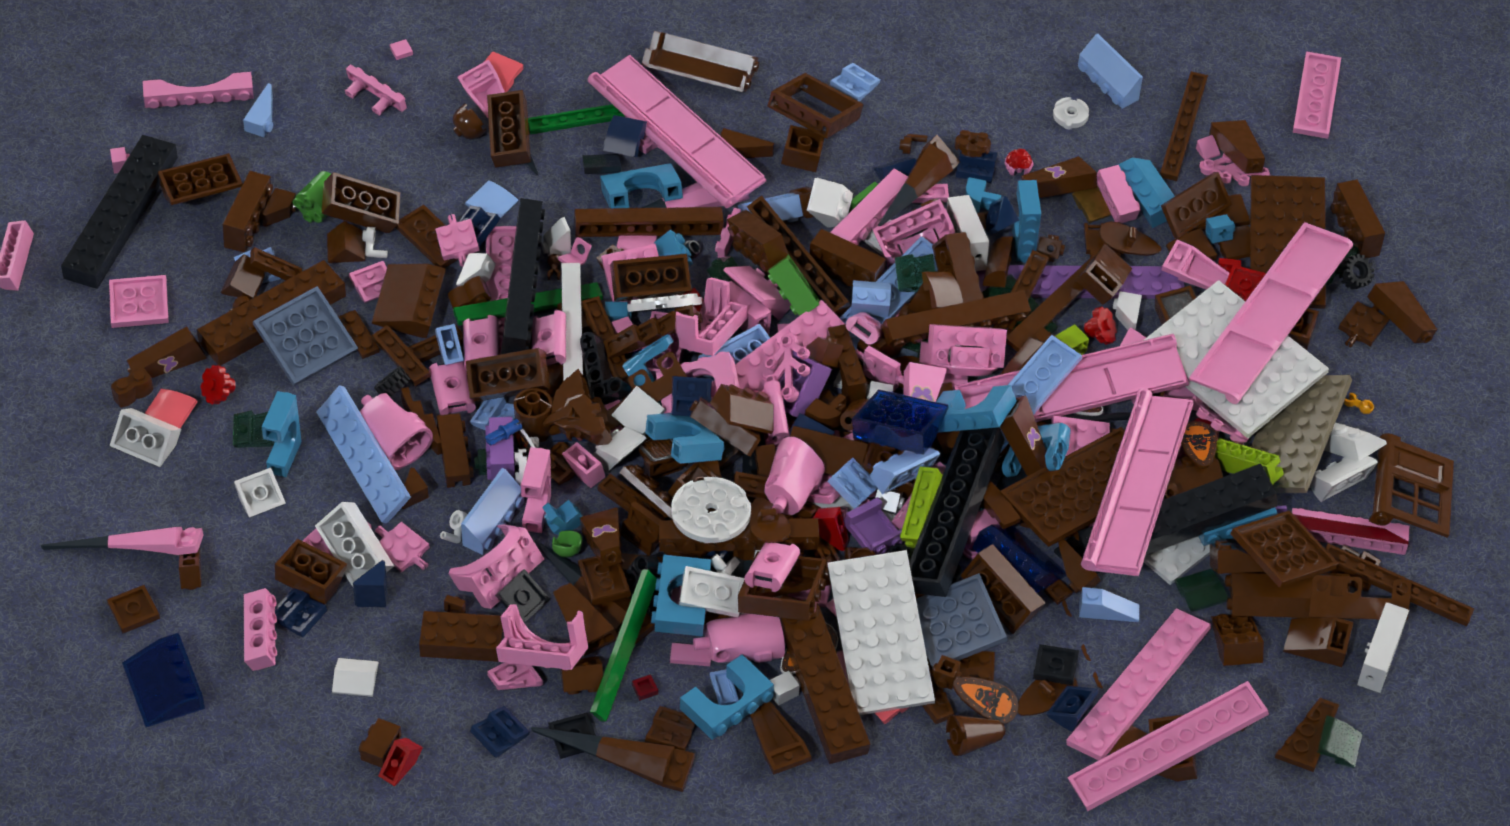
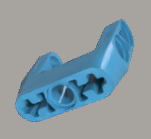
[622,334,698,406]
[1002,423,1071,477]

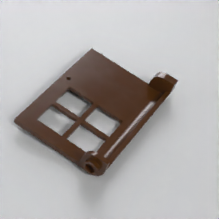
[1369,433,1454,538]

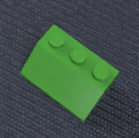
[768,254,820,316]

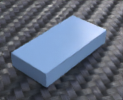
[710,669,739,705]

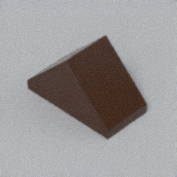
[401,467,429,509]

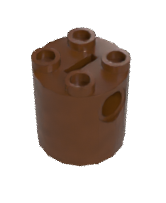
[514,388,553,442]

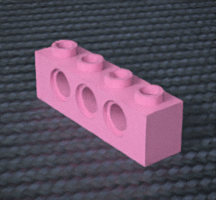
[244,588,277,671]

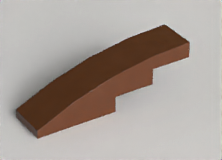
[603,311,676,358]
[401,387,441,455]
[980,481,1021,529]

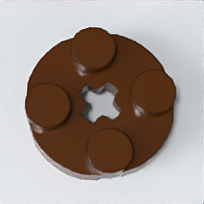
[954,130,991,157]

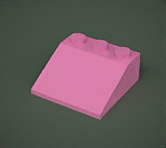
[723,266,791,320]

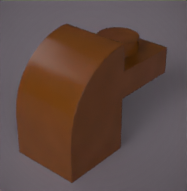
[805,393,847,430]

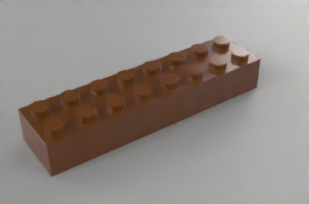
[197,260,346,366]
[779,603,870,764]

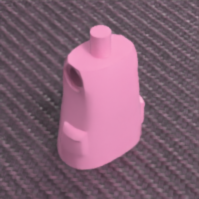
[360,393,433,470]
[764,437,825,515]
[693,613,785,663]

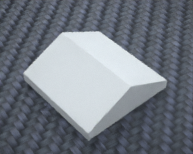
[234,468,286,517]
[332,658,379,697]

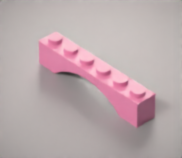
[143,72,254,109]

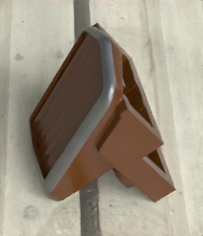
[638,439,686,479]

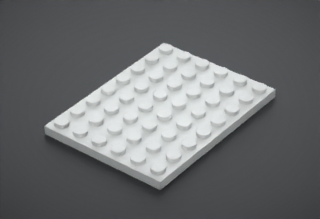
[1144,280,1329,438]

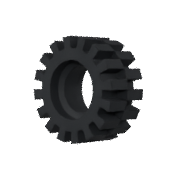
[1338,254,1374,289]
[374,366,411,397]

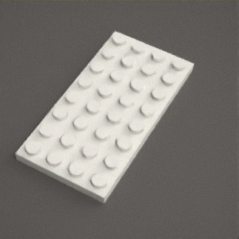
[827,550,935,715]

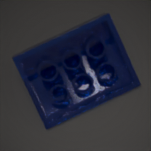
[852,389,948,455]
[973,524,1067,593]
[122,633,205,728]

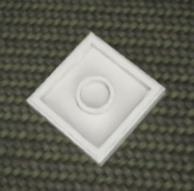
[612,386,666,436]

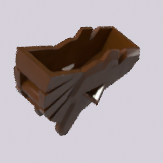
[543,369,612,446]

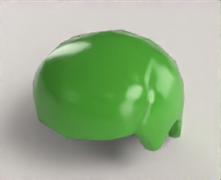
[552,531,582,557]

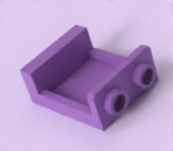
[844,497,903,555]

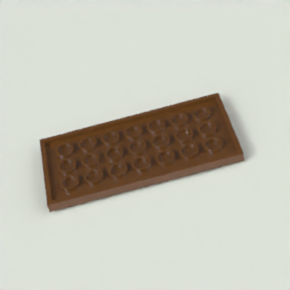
[1250,175,1326,309]
[1000,427,1171,547]

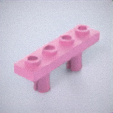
[345,64,407,116]

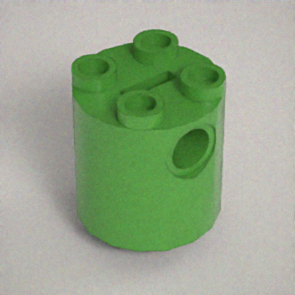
[293,171,331,223]

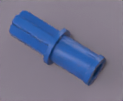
[485,419,522,446]

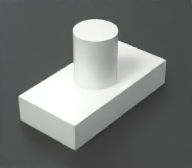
[711,554,740,575]

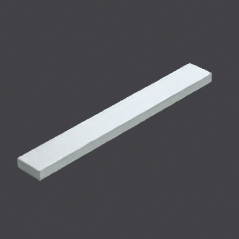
[561,263,583,380]

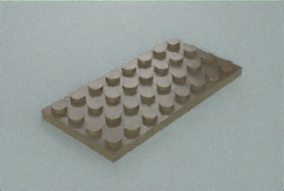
[1251,375,1352,493]

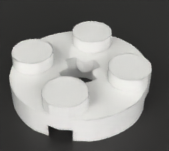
[1053,97,1089,130]
[515,449,527,486]

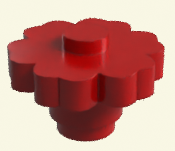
[1084,306,1117,345]
[200,365,236,405]

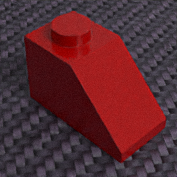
[813,507,850,551]
[378,737,423,786]

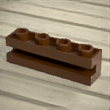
[437,413,474,488]

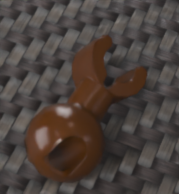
[547,254,561,280]

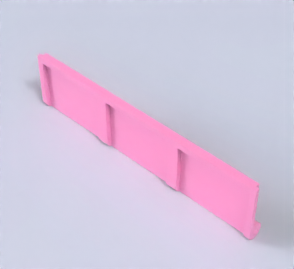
[588,55,766,208]
[1189,222,1353,404]
[953,334,1189,422]
[1081,388,1194,576]

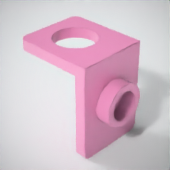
[558,237,592,265]

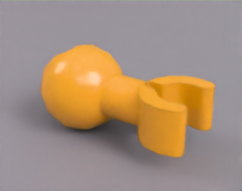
[1344,392,1374,414]

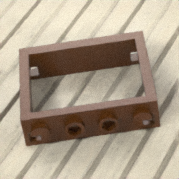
[767,73,864,139]
[738,551,830,621]

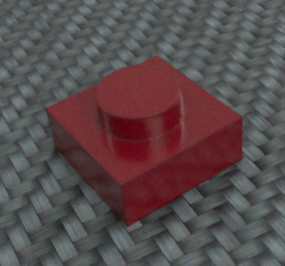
[632,674,658,701]

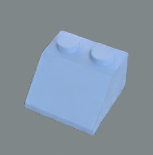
[851,280,891,317]

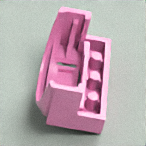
[872,199,955,265]
[675,278,748,356]
[919,324,1007,376]
[448,524,544,609]
[496,604,588,670]

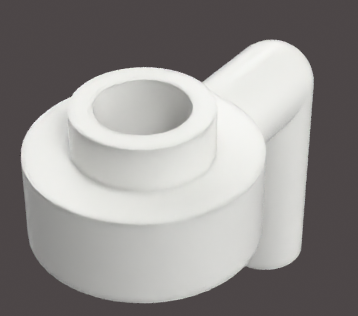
[362,227,388,258]
[440,510,468,543]

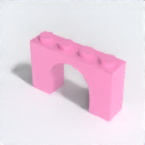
[656,352,740,413]
[521,447,551,533]

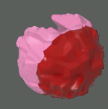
[1005,148,1033,176]

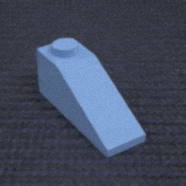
[243,83,273,137]
[1079,587,1139,622]

